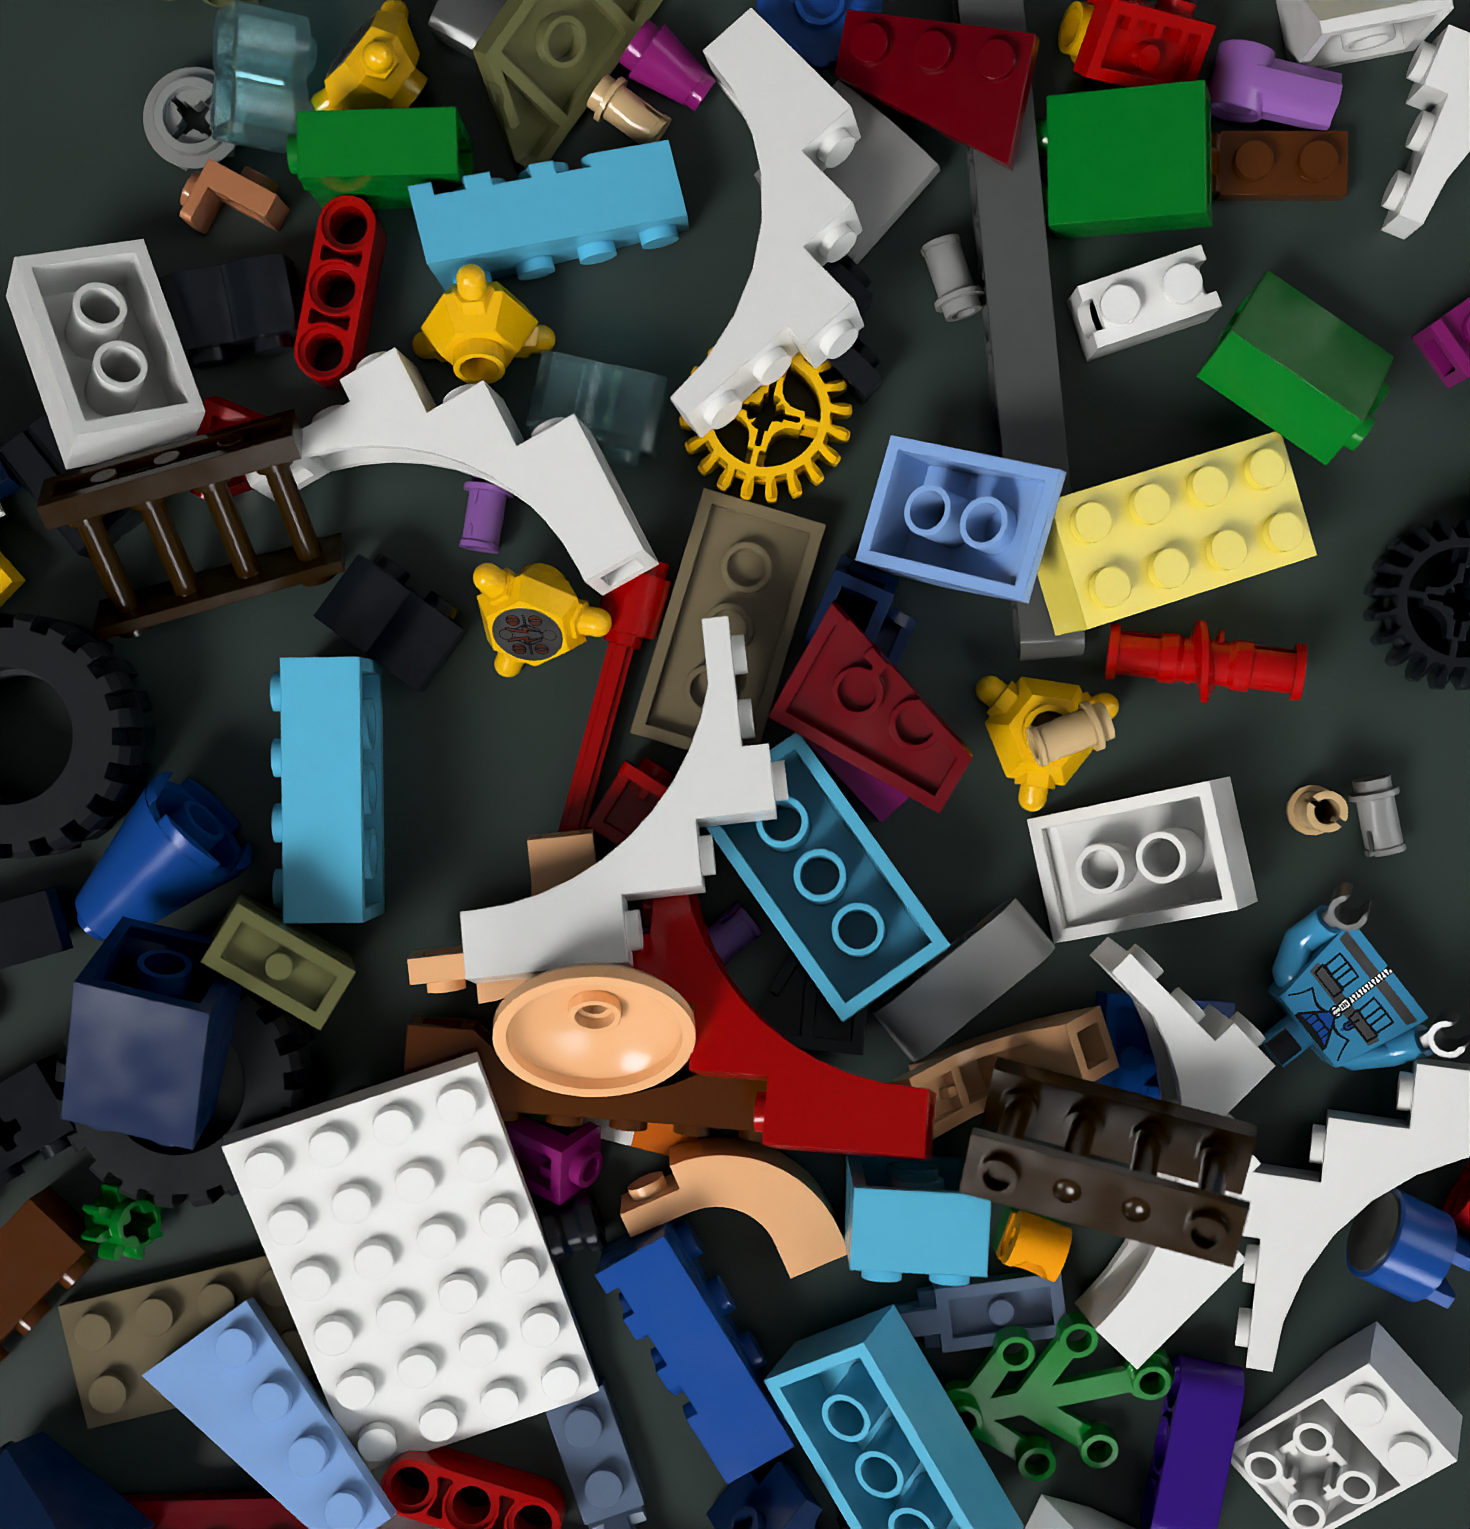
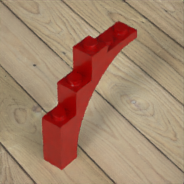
[631,828,936,1161]

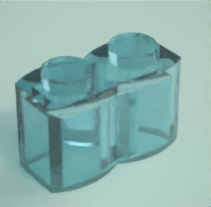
[210,0,317,154]
[526,350,671,466]

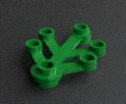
[942,1312,1175,1481]

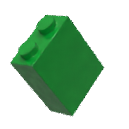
[1036,80,1213,239]
[287,107,474,209]
[1196,270,1394,466]

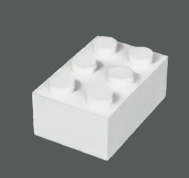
[6,239,206,470]

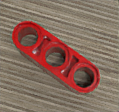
[294,195,386,390]
[381,1446,567,1529]

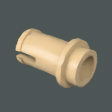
[587,74,672,144]
[1026,700,1115,767]
[1286,785,1348,835]

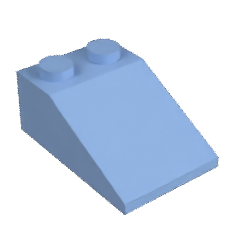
[855,435,1066,604]

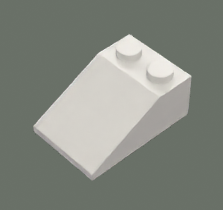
[1027,776,1258,943]

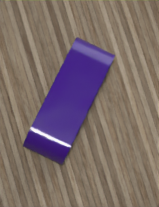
[1141,1354,1245,1529]

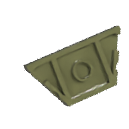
[472,0,663,174]

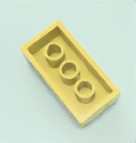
[1037,431,1317,636]

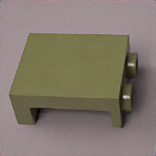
[201,890,356,1030]

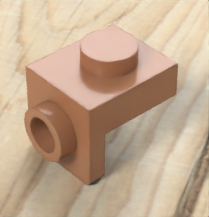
[180,158,290,235]

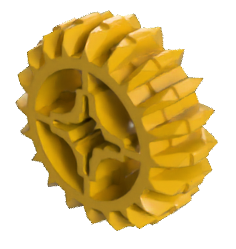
[679,347,852,504]

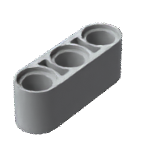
[872,897,1055,1063]

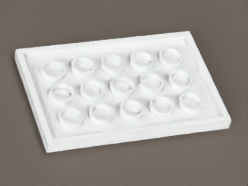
[222,1052,599,1471]

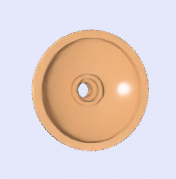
[493,963,696,1097]

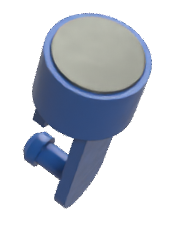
[1346,1188,1470,1309]

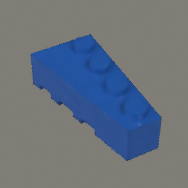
[595,1219,795,1484]

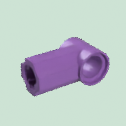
[1208,39,1343,131]

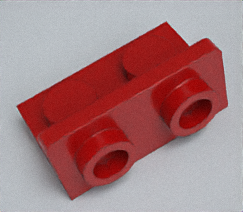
[1073,0,1216,87]

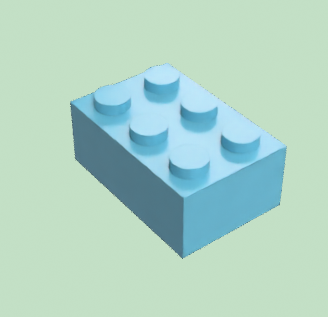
[842,1154,991,1286]

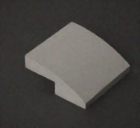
[754,80,941,264]

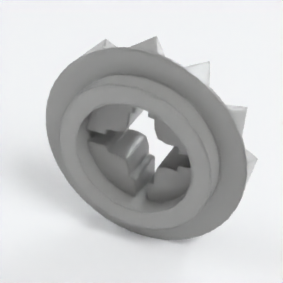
[143,67,246,171]

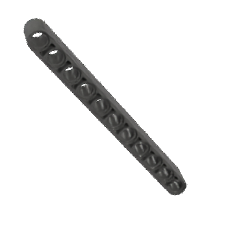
[951,0,1085,661]

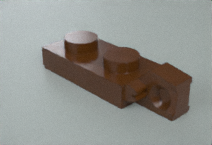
[1211,131,1348,201]

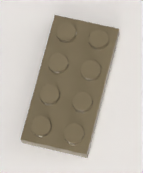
[630,488,826,750]
[58,1252,316,1429]

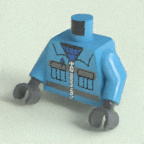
[1262,882,1470,1071]

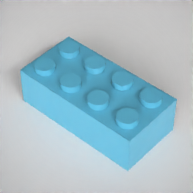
[270,657,385,924]
[706,732,950,1022]
[763,1304,1025,1529]

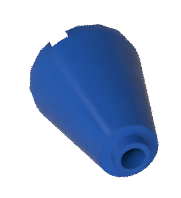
[75,771,253,941]

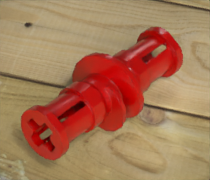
[1104,619,1307,703]

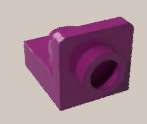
[504,1113,603,1206]

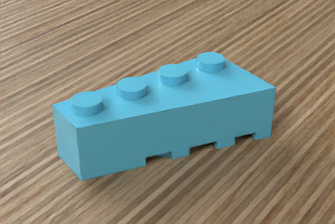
[407,139,689,291]

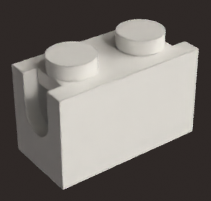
[1067,244,1222,362]

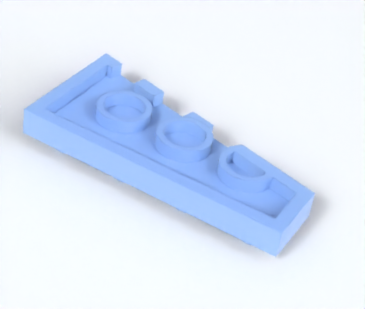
[142,1297,397,1529]

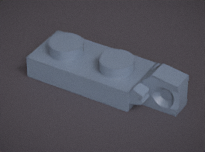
[886,1271,1069,1353]
[546,1378,647,1529]

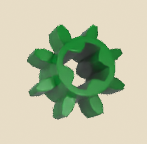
[81,1183,164,1262]

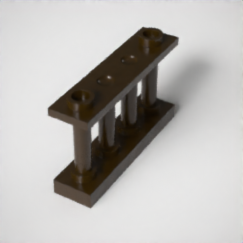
[36,409,345,641]
[959,1057,1258,1268]

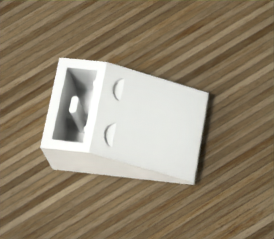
[1231,1321,1462,1529]

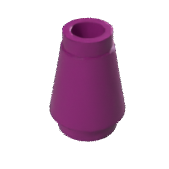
[619,19,716,112]

